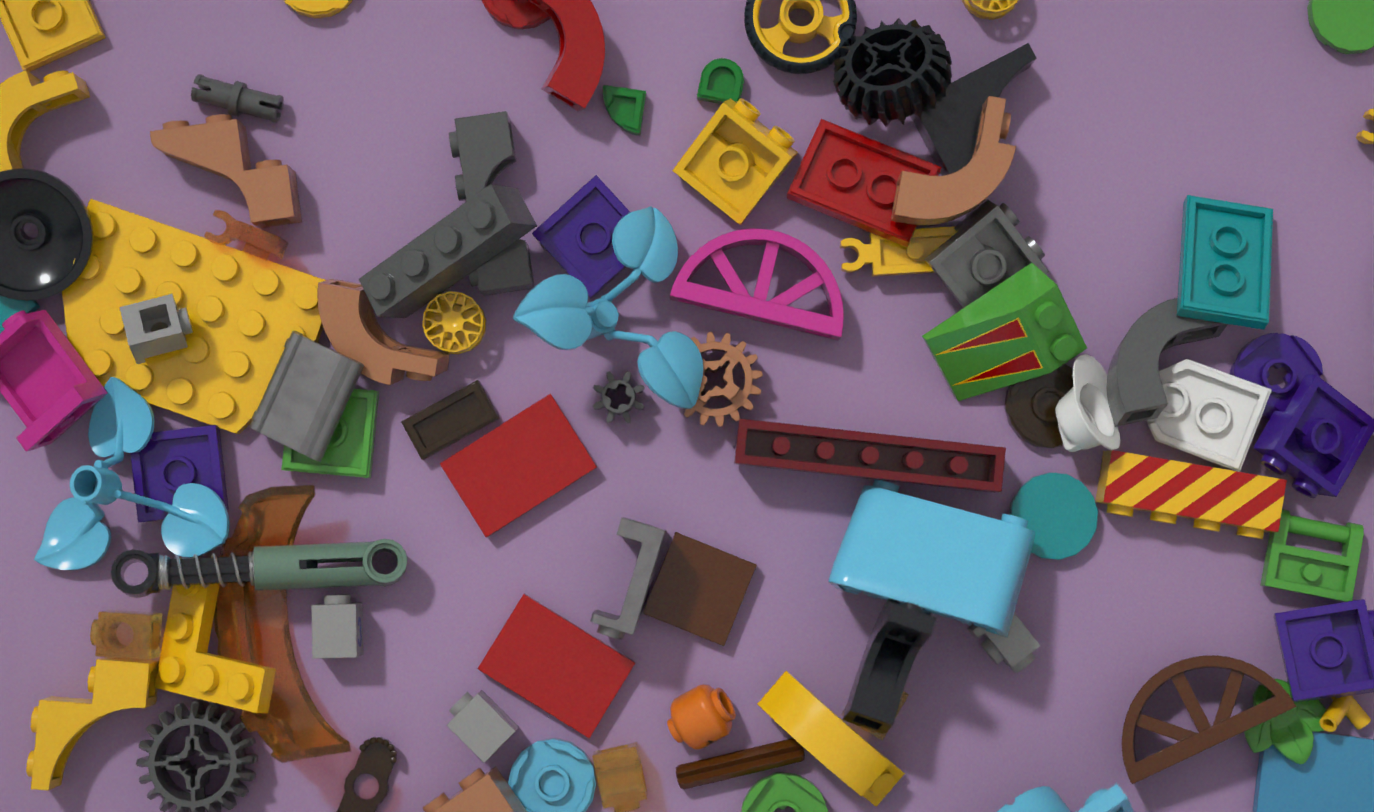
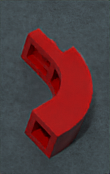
[527,0,605,111]

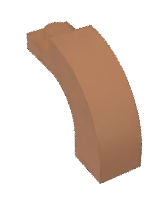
[890,96,1016,225]

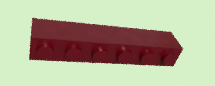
[734,419,1006,492]

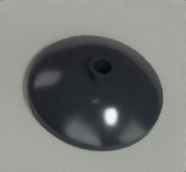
[0,168,93,301]

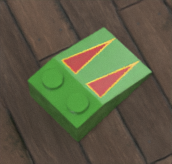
[922,263,1087,401]

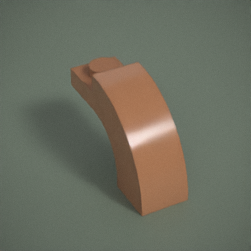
[317,279,450,385]

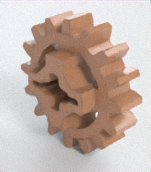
[684,332,763,427]

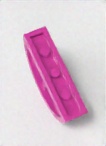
[670,228,844,341]

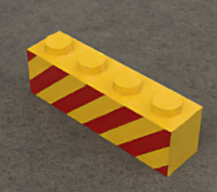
[1095,450,1287,539]

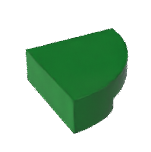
[603,85,646,136]

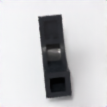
[842,598,937,735]

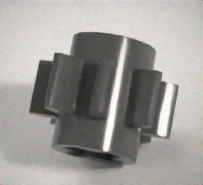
[593,371,645,424]

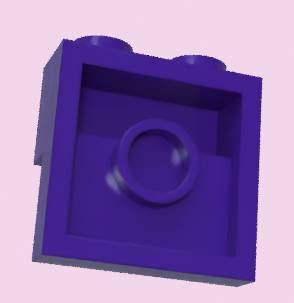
[1253,374,1374,498]
[1274,599,1374,703]

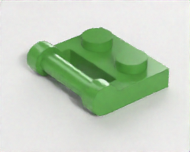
[1260,509,1364,602]

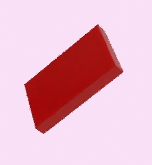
[787,119,942,248]
[440,394,598,538]
[477,593,636,738]

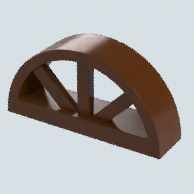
[1122,655,1296,784]

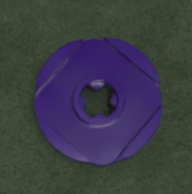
[1230,333,1323,420]

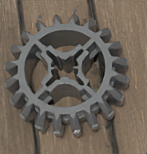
[136,700,258,812]

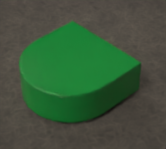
[697,58,744,104]

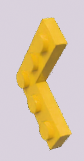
[154,558,276,713]

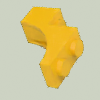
[26,656,159,791]

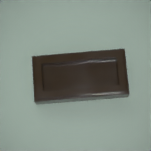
[401,380,500,460]

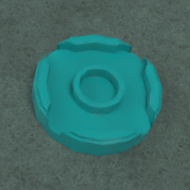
[1009,472,1098,560]

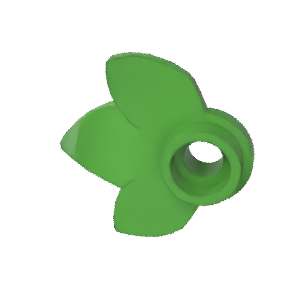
[1244,679,1327,765]

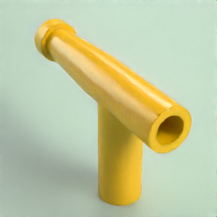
[1319,696,1371,732]

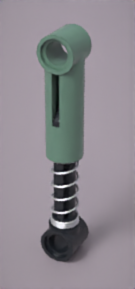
[111,539,407,598]

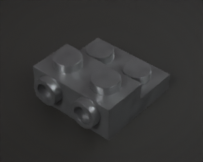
[925,200,1049,308]

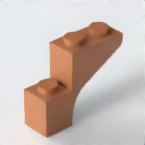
[150,114,302,228]

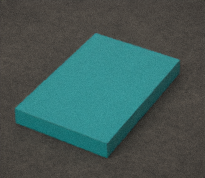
[1176,195,1273,330]

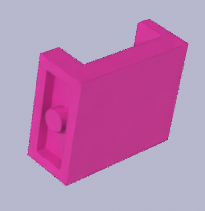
[0,310,107,452]

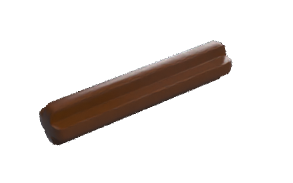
[676,738,805,790]

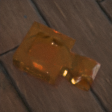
[204,210,288,261]

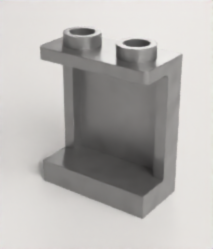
[590,517,666,640]

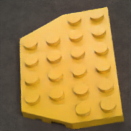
[62,198,326,434]

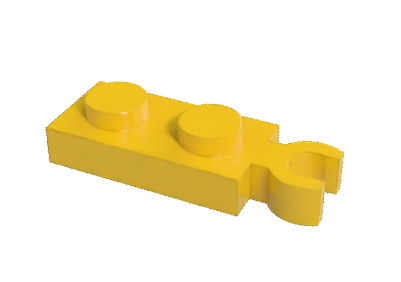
[839,226,957,277]

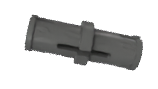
[191,74,284,123]

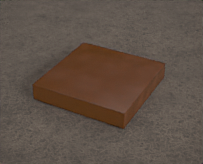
[643,532,757,646]

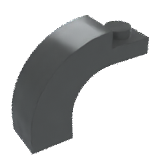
[1106,298,1228,427]

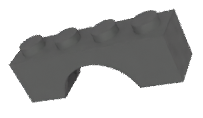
[449,111,535,296]

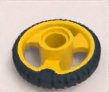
[744,0,857,74]

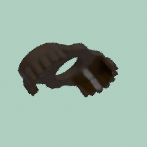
[336,737,397,812]

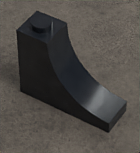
[910,43,1037,176]

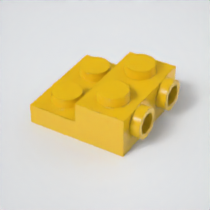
[672,98,799,225]

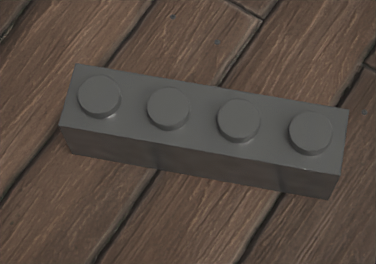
[359,184,537,318]

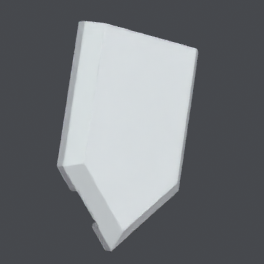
[1147,359,1272,472]

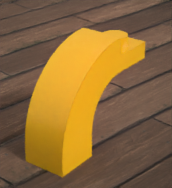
[0,70,90,172]
[757,671,905,807]

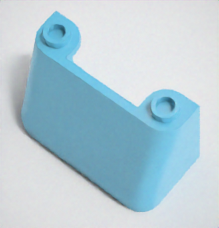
[828,479,1036,637]

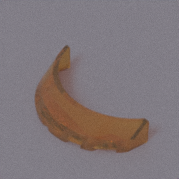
[214,485,351,763]

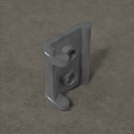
[249,331,364,462]

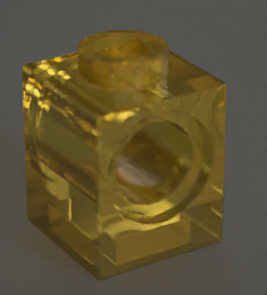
[90,610,163,659]
[592,742,648,812]

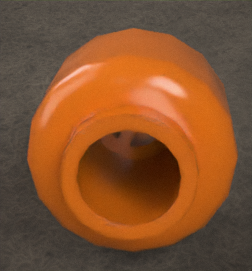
[667,684,736,750]

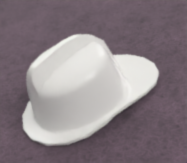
[1055,354,1121,452]

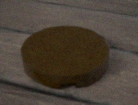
[1004,364,1073,448]

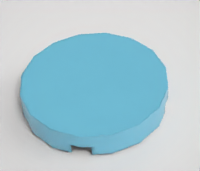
[508,738,597,812]

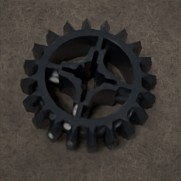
[833,18,952,127]

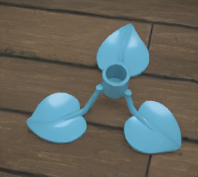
[513,206,703,409]
[34,377,230,570]

